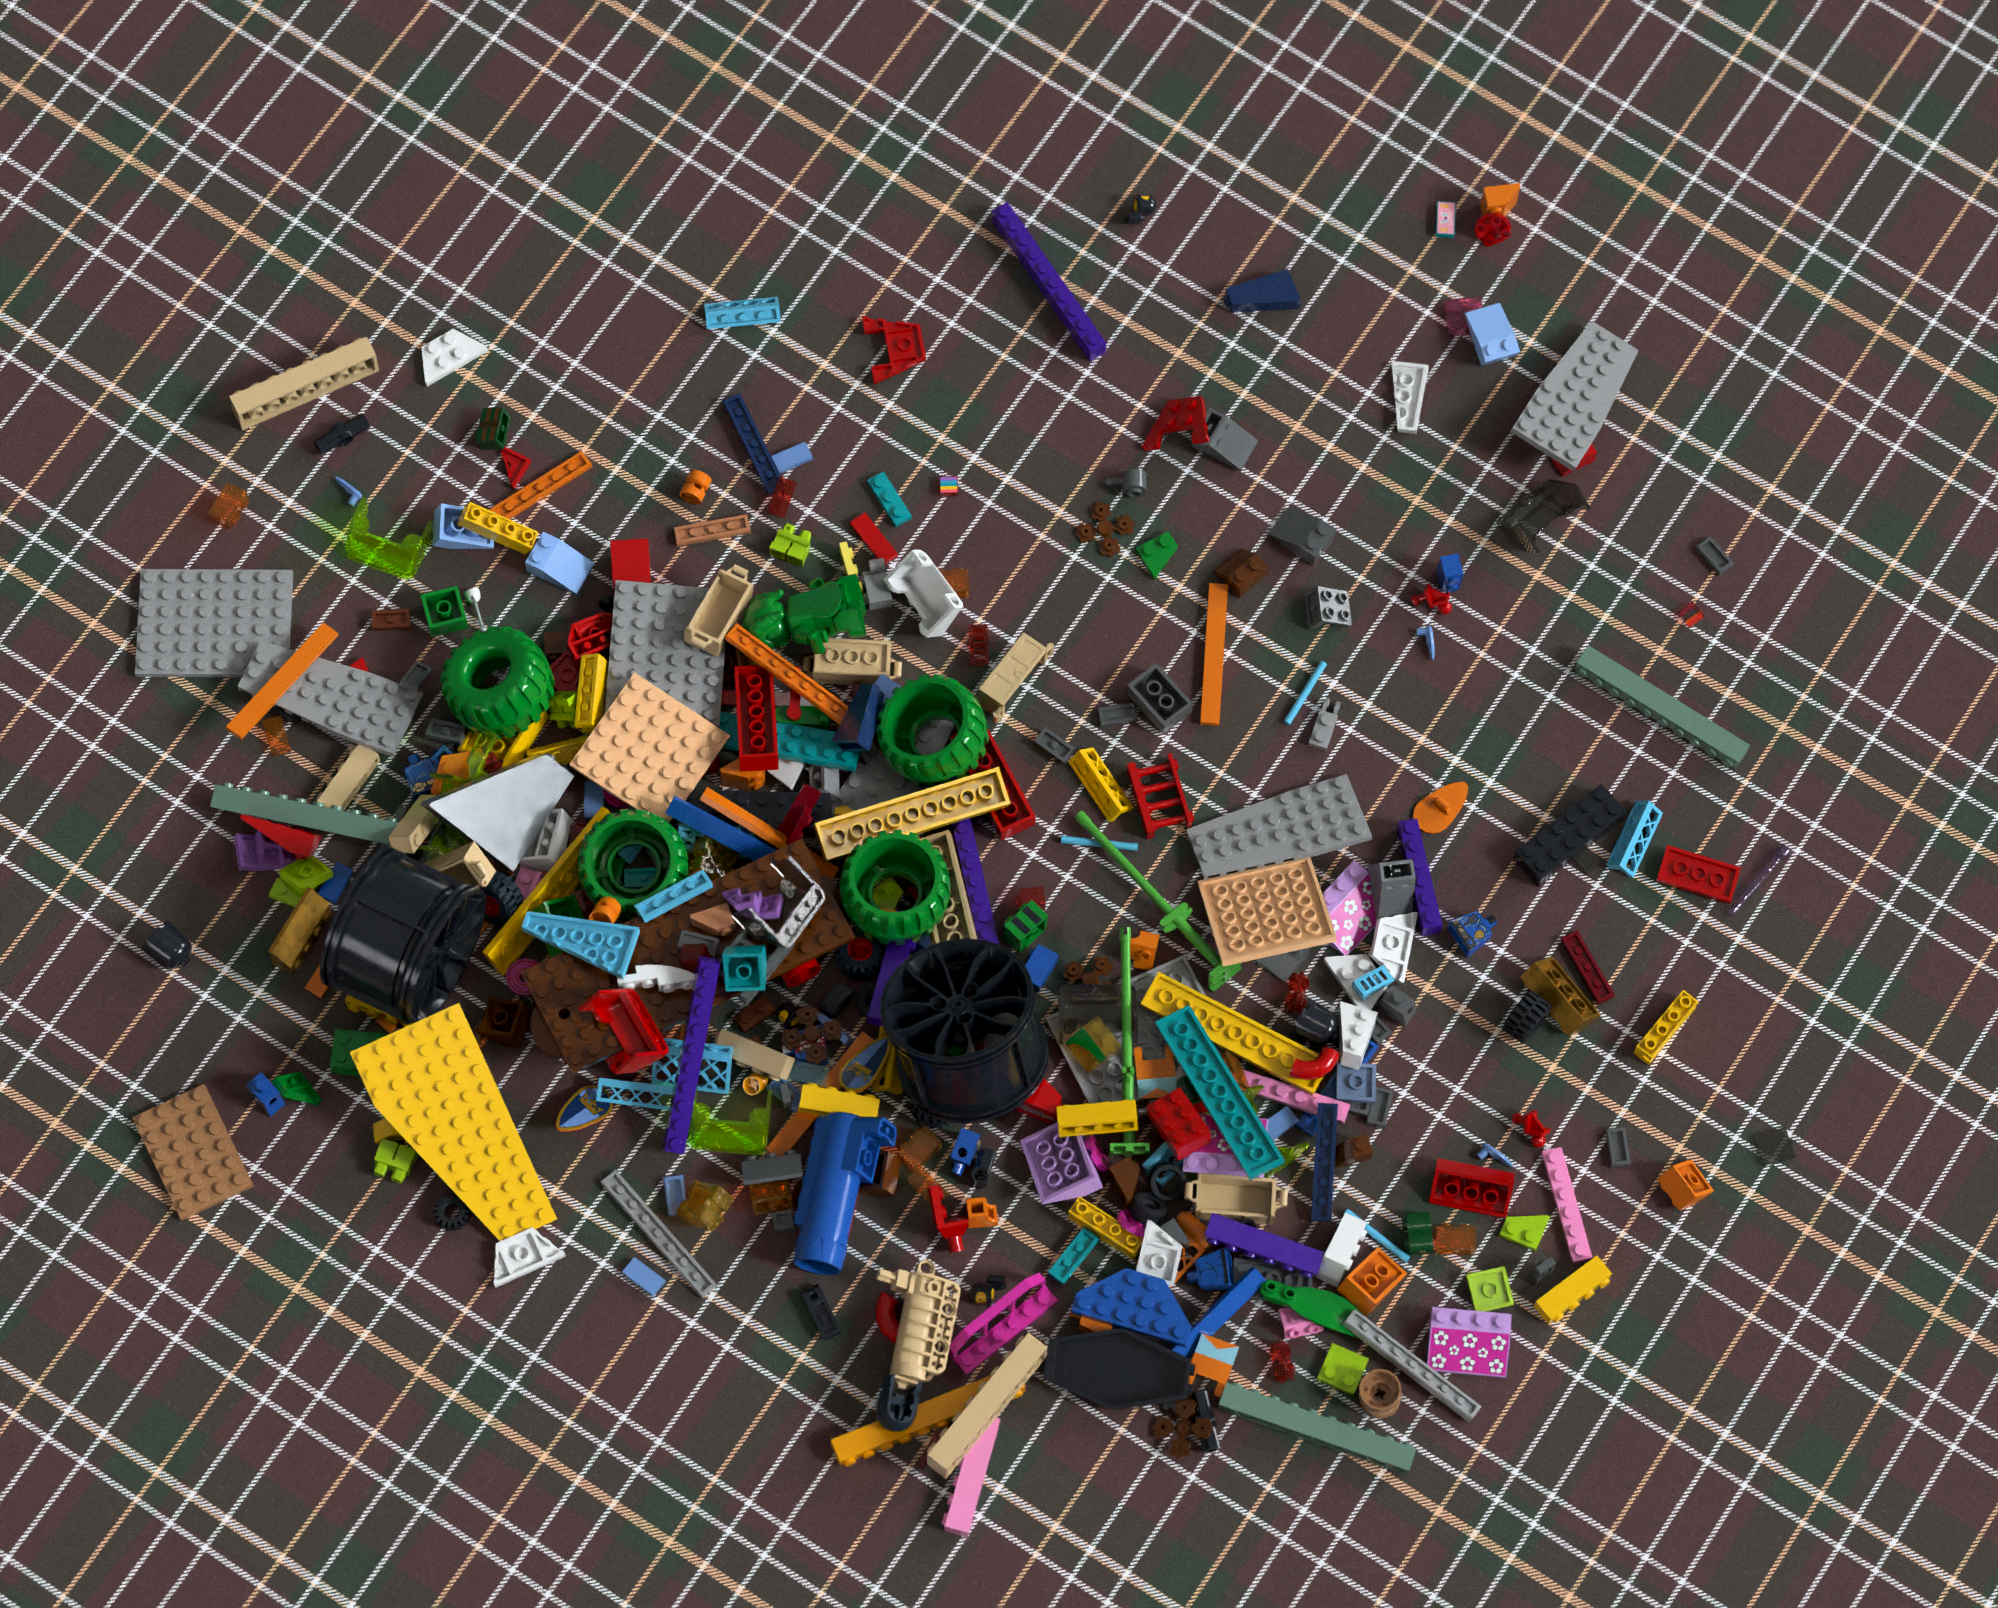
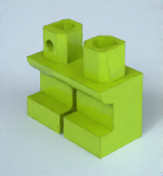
[769,523,811,568]
[548,691,578,728]
[374,1138,418,1184]

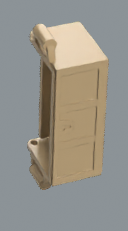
[684,564,754,657]
[978,633,1054,724]
[802,638,902,686]
[423,841,496,887]
[1184,1173,1288,1225]

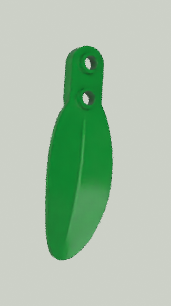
[1259,1280,1364,1338]

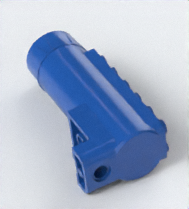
[793,1112,897,1275]

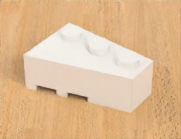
[519,808,573,871]
[1337,1001,1378,1070]
[1316,1213,1367,1287]

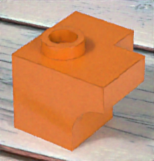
[1130,931,1160,970]
[965,1197,998,1229]

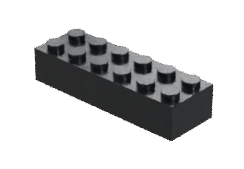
[1513,784,1627,887]

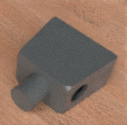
[1375,985,1416,1028]

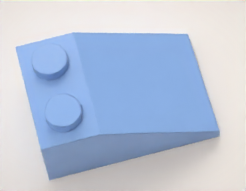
[1464,303,1520,366]
[432,503,495,549]
[525,532,594,595]

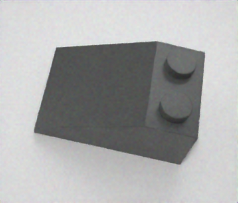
[1267,507,1337,566]

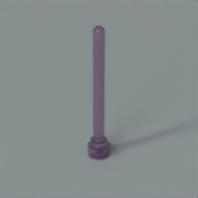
[1728,843,1792,916]

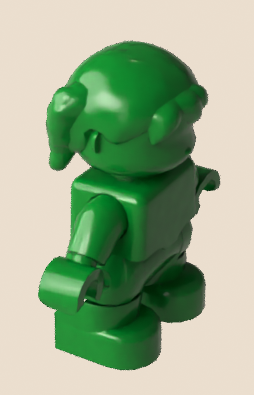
[742,574,866,654]

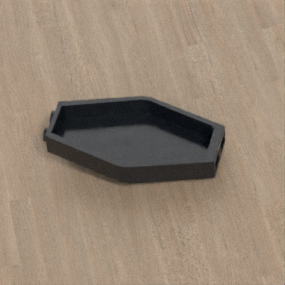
[1043,1329,1196,1410]

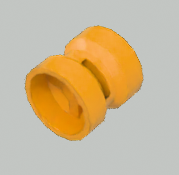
[743,1072,768,1095]

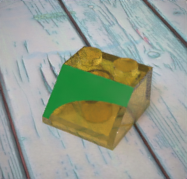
[1065,1016,1122,1074]

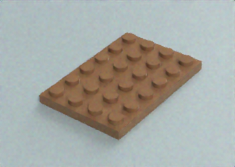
[132,1084,254,1221]

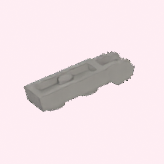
[1308,697,1341,751]

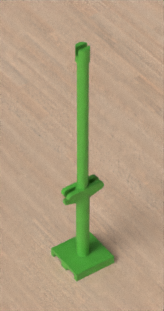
[1075,811,1242,992]
[1108,927,1150,1157]

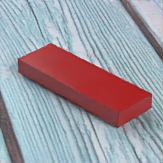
[850,512,898,565]

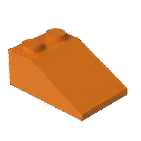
[1337,1247,1407,1317]

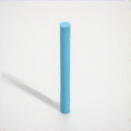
[1283,661,1327,725]
[1061,836,1138,851]
[1343,1209,1410,1263]

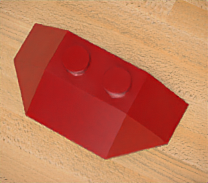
[566,612,613,662]

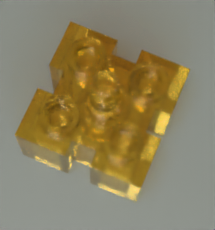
[688,835,738,881]
[675,1180,734,1231]

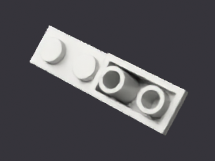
[617,965,695,993]

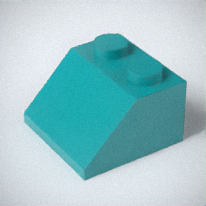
[722,945,767,991]

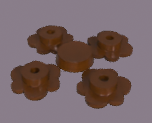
[1075,502,1135,557]
[1063,956,1118,1007]
[781,1005,843,1064]
[1152,1397,1213,1459]

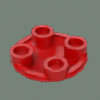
[1474,213,1511,247]

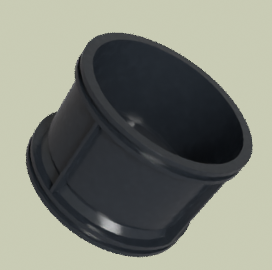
[320,846,486,1025]
[880,939,1049,1123]

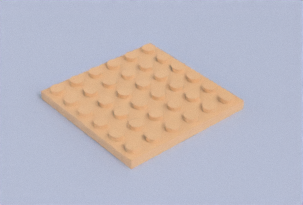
[569,672,730,823]
[1198,857,1337,966]

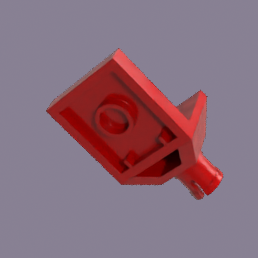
[926,1181,969,1253]

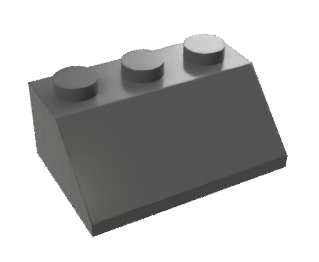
[1254,948,1310,984]
[741,1150,804,1185]

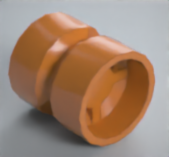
[679,470,712,505]
[588,897,621,923]

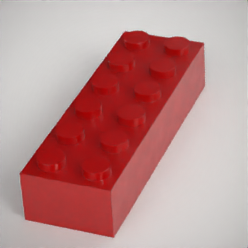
[734,665,779,772]
[949,729,1036,841]

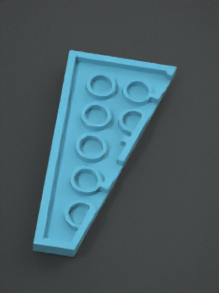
[522,911,640,980]

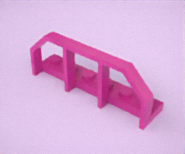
[948,1273,1058,1376]

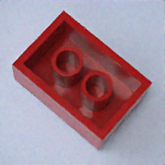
[1146,1087,1212,1161]

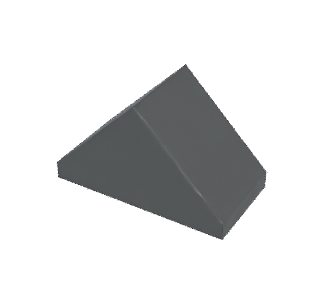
[1160,1218,1190,1249]

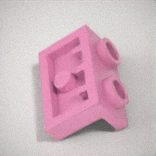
[515,866,543,901]
[1278,1307,1324,1339]

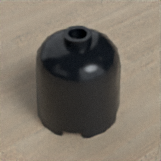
[142,920,192,970]
[1290,999,1339,1047]

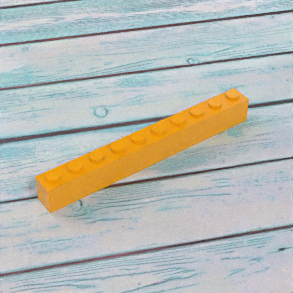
[831,1376,1025,1467]

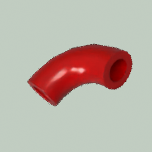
[1289,1047,1340,1081]
[875,1291,900,1344]

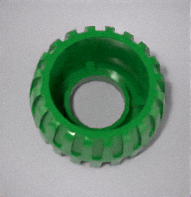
[440,626,555,740]
[876,674,989,788]
[578,809,688,920]
[840,830,951,945]

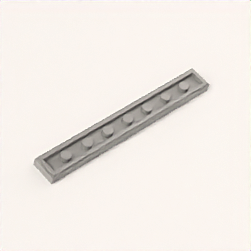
[600,1169,717,1299]
[1342,1309,1482,1423]

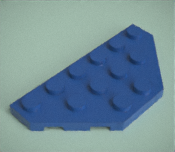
[1071,1268,1191,1348]

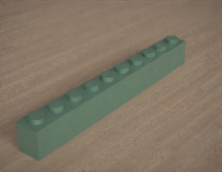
[1574,645,1750,769]
[210,782,399,845]
[1218,1382,1417,1475]

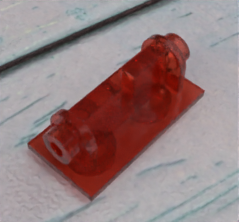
[767,476,797,518]
[479,752,503,777]
[1285,971,1309,1014]
[1269,1340,1296,1383]

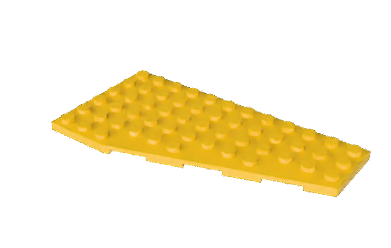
[350,1003,557,1241]

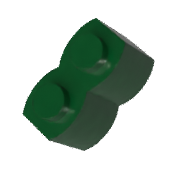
[1402,1212,1433,1255]

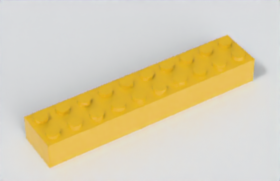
[813,767,1010,863]

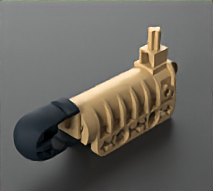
[876,1259,960,1432]

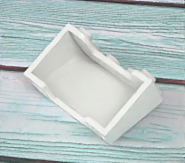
[883,550,963,638]

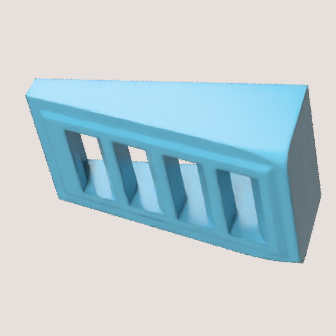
[1352,965,1395,1001]

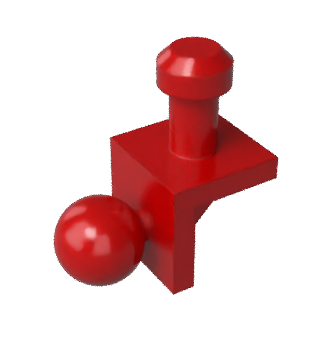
[1411,583,1452,615]
[1511,1110,1550,1148]

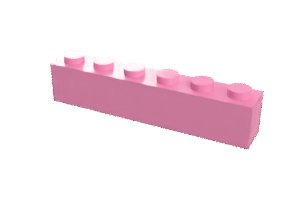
[942,1418,1000,1537]

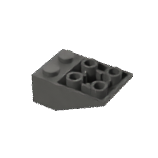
[1191,408,1258,471]
[1368,859,1416,922]

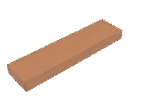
[673,514,751,547]

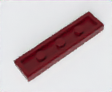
[1560,930,1615,1006]

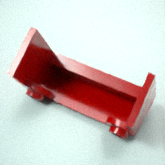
[578,988,669,1074]

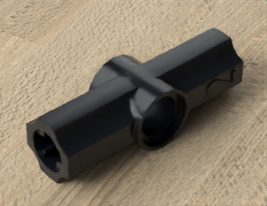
[313,413,371,455]
[1190,1390,1220,1453]

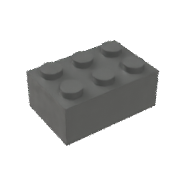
[1126,663,1193,734]

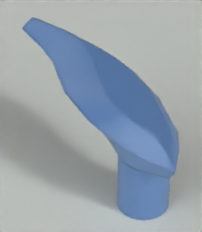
[335,477,362,507]
[1417,625,1435,660]
[1476,1143,1513,1167]

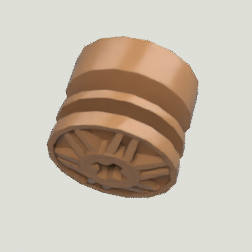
[1359,1369,1401,1419]

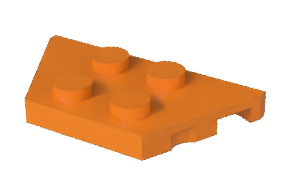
[430,749,484,795]

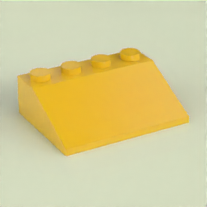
[457,712,549,772]

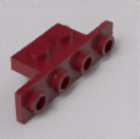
[769,784,821,850]

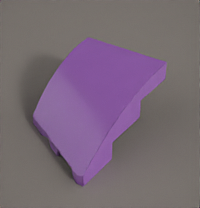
[234,831,298,871]
[722,888,784,919]

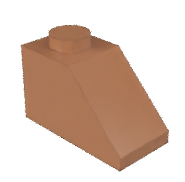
[690,903,735,936]

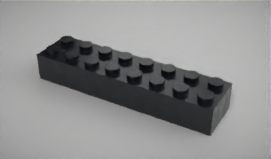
[675,790,832,837]

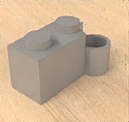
[859,558,892,611]
[804,763,840,801]

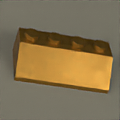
[268,887,332,974]
[1520,956,1601,1036]

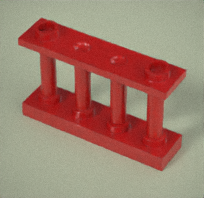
[1126,753,1194,839]

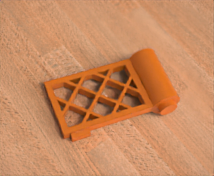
[1135,1211,1212,1289]

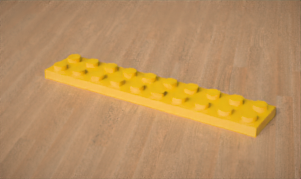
[482,807,610,976]
[1140,971,1324,1095]

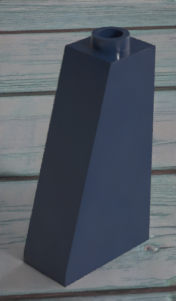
[1223,269,1301,312]
[831,683,885,752]

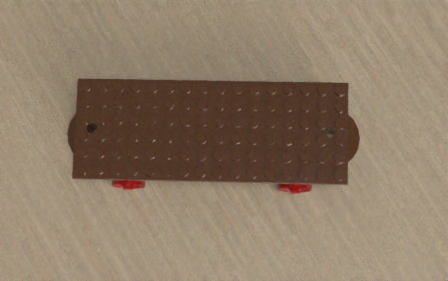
[521,839,855,1074]

